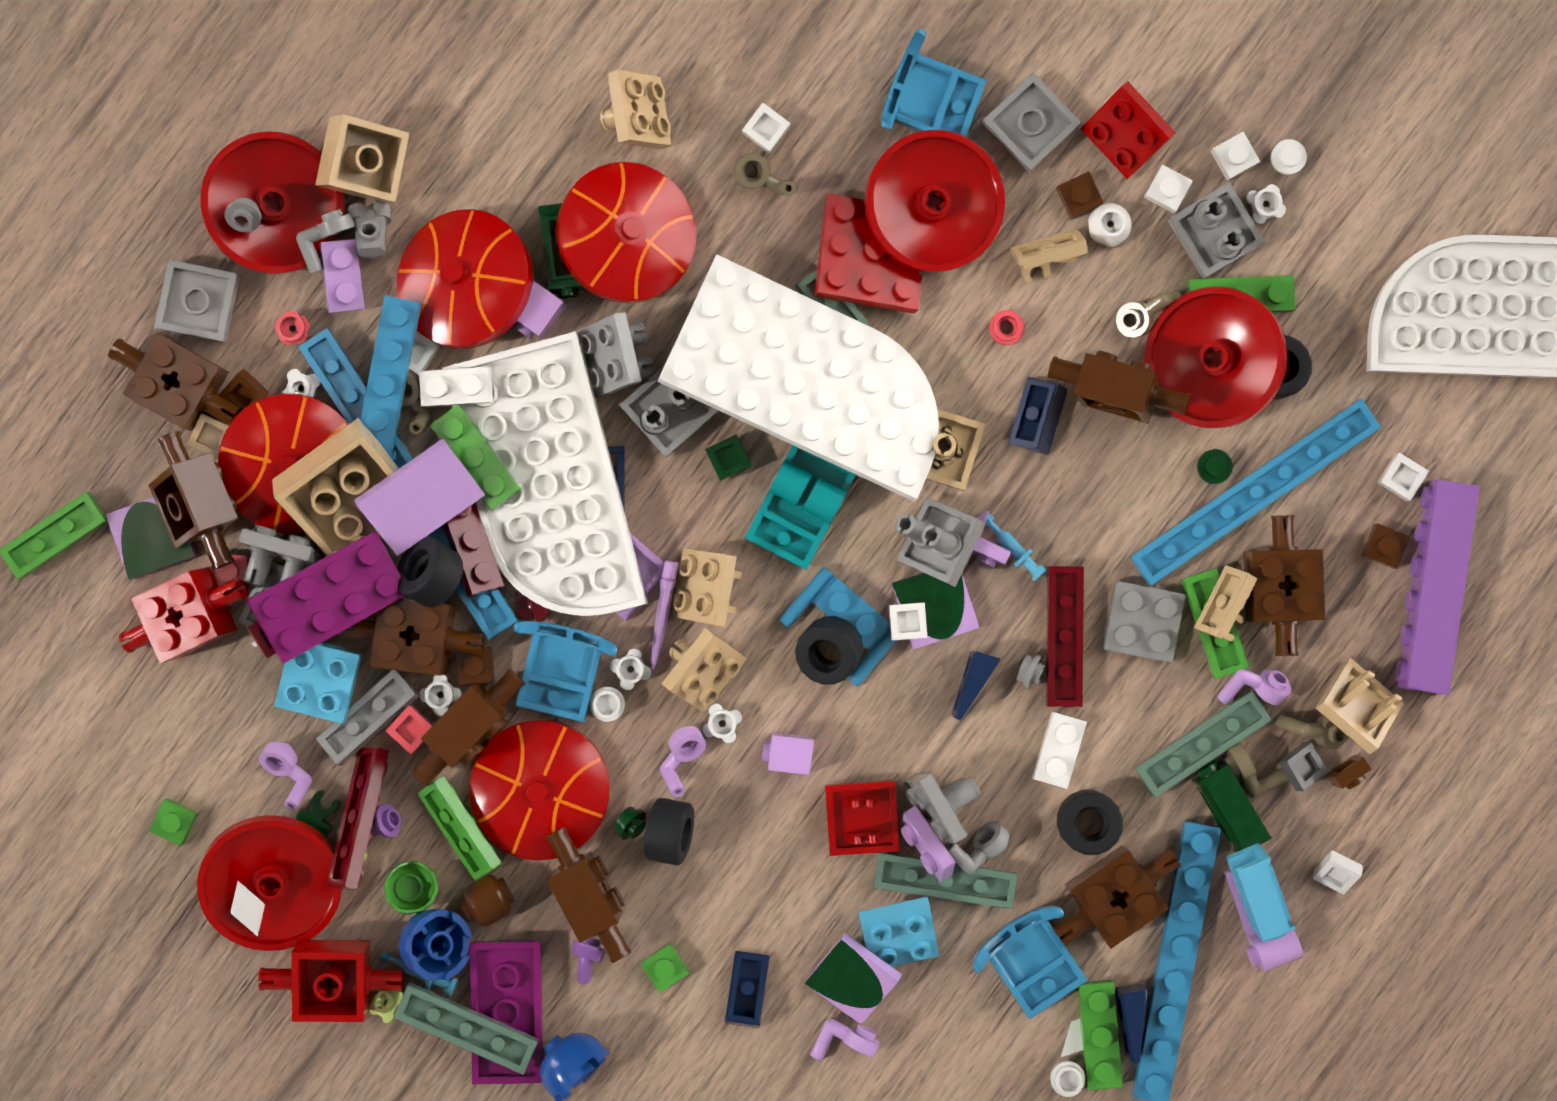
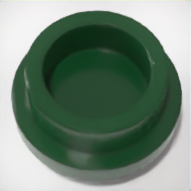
[1197,449,1233,484]
[614,806,646,840]

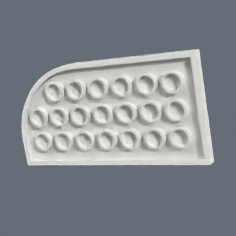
[1367,235,1557,378]
[657,254,939,501]
[442,331,648,616]

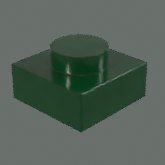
[705,434,752,481]

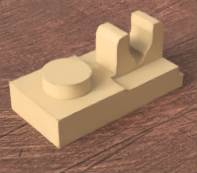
[1010,228,1088,283]
[1194,565,1257,641]

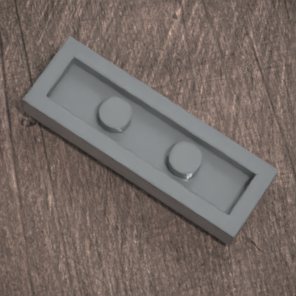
[316,670,420,766]

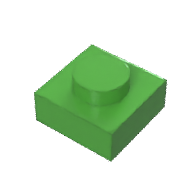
[149,798,199,846]
[640,942,689,993]

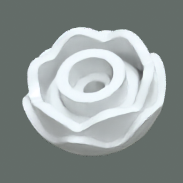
[1088,203,1132,247]

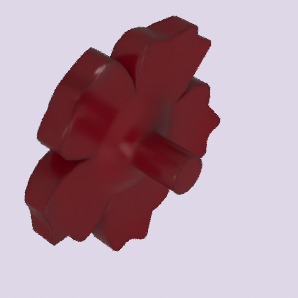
[515,591,551,622]

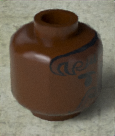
[460,874,515,927]

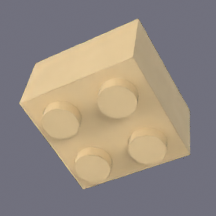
[316,114,410,203]

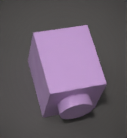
[514,281,566,340]
[762,733,814,775]

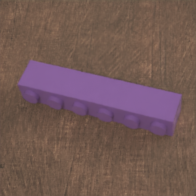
[1394,480,1480,695]

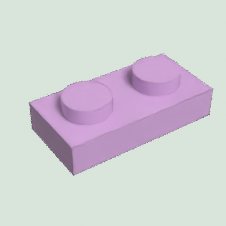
[319,239,365,313]
[901,806,955,882]

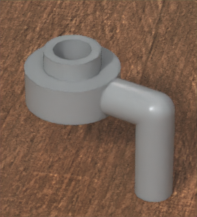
[296,209,355,274]
[945,821,1009,874]

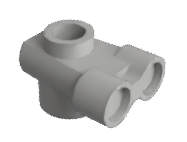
[348,202,391,260]

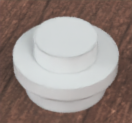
[1271,139,1307,175]
[590,687,625,722]
[1050,1061,1086,1097]

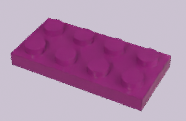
[246,531,406,664]
[470,940,544,1085]

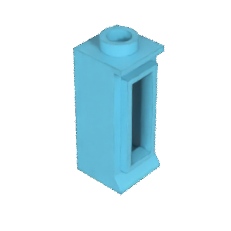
[1226,843,1296,943]

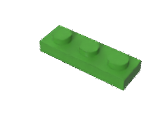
[1187,275,1295,313]
[430,404,522,510]
[0,492,108,579]
[1181,568,1249,679]
[417,776,502,880]
[1077,980,1123,1090]

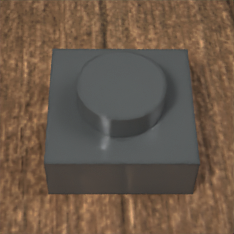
[1279,742,1328,791]

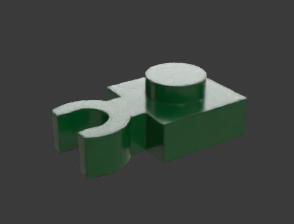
[295,790,341,838]

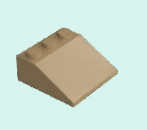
[272,418,398,556]

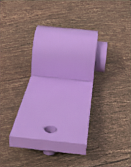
[1224,869,1304,972]

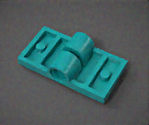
[744,445,856,570]

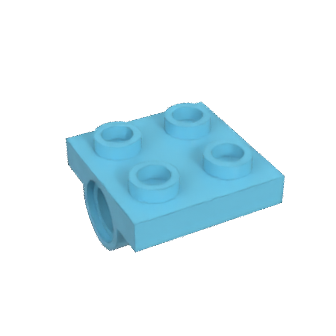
[274,642,362,724]
[858,897,940,967]

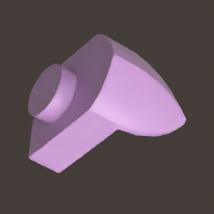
[972,511,1011,568]

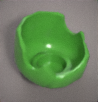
[384,861,438,915]

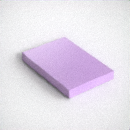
[354,439,485,556]

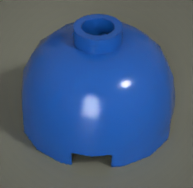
[399,908,472,981]
[540,1032,610,1101]

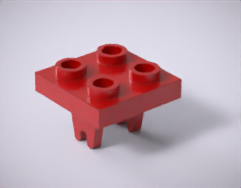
[1080,81,1176,179]
[825,780,900,856]

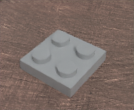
[982,72,1081,173]
[154,259,240,343]
[1102,581,1186,663]

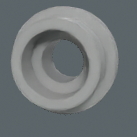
[225,198,262,232]
[1017,655,1046,689]

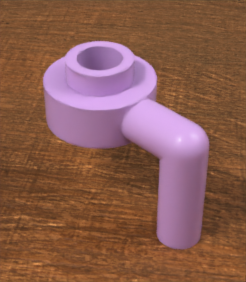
[1217,669,1291,705]
[660,726,706,798]
[259,742,312,811]
[810,1019,880,1061]

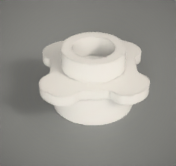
[1246,184,1286,224]
[282,369,321,397]
[610,649,651,690]
[419,675,462,716]
[703,704,742,743]

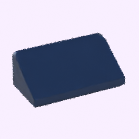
[1008,377,1067,455]

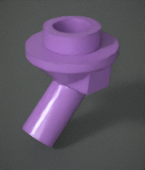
[371,804,401,838]
[571,937,606,984]

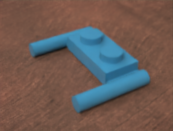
[778,566,898,687]

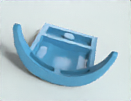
[881,29,987,137]
[513,621,617,722]
[973,905,1088,1020]

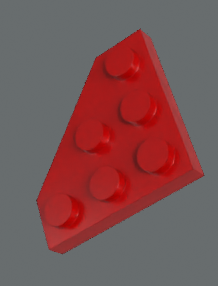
[814,193,922,314]

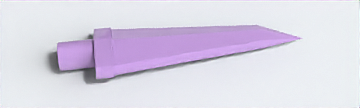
[650,560,679,678]

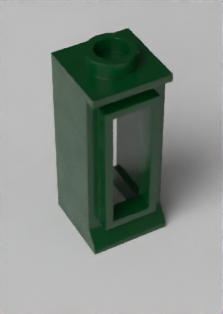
[538,203,587,299]
[1192,761,1272,853]

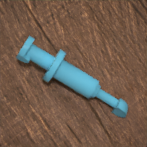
[985,513,1047,582]
[378,952,459,996]

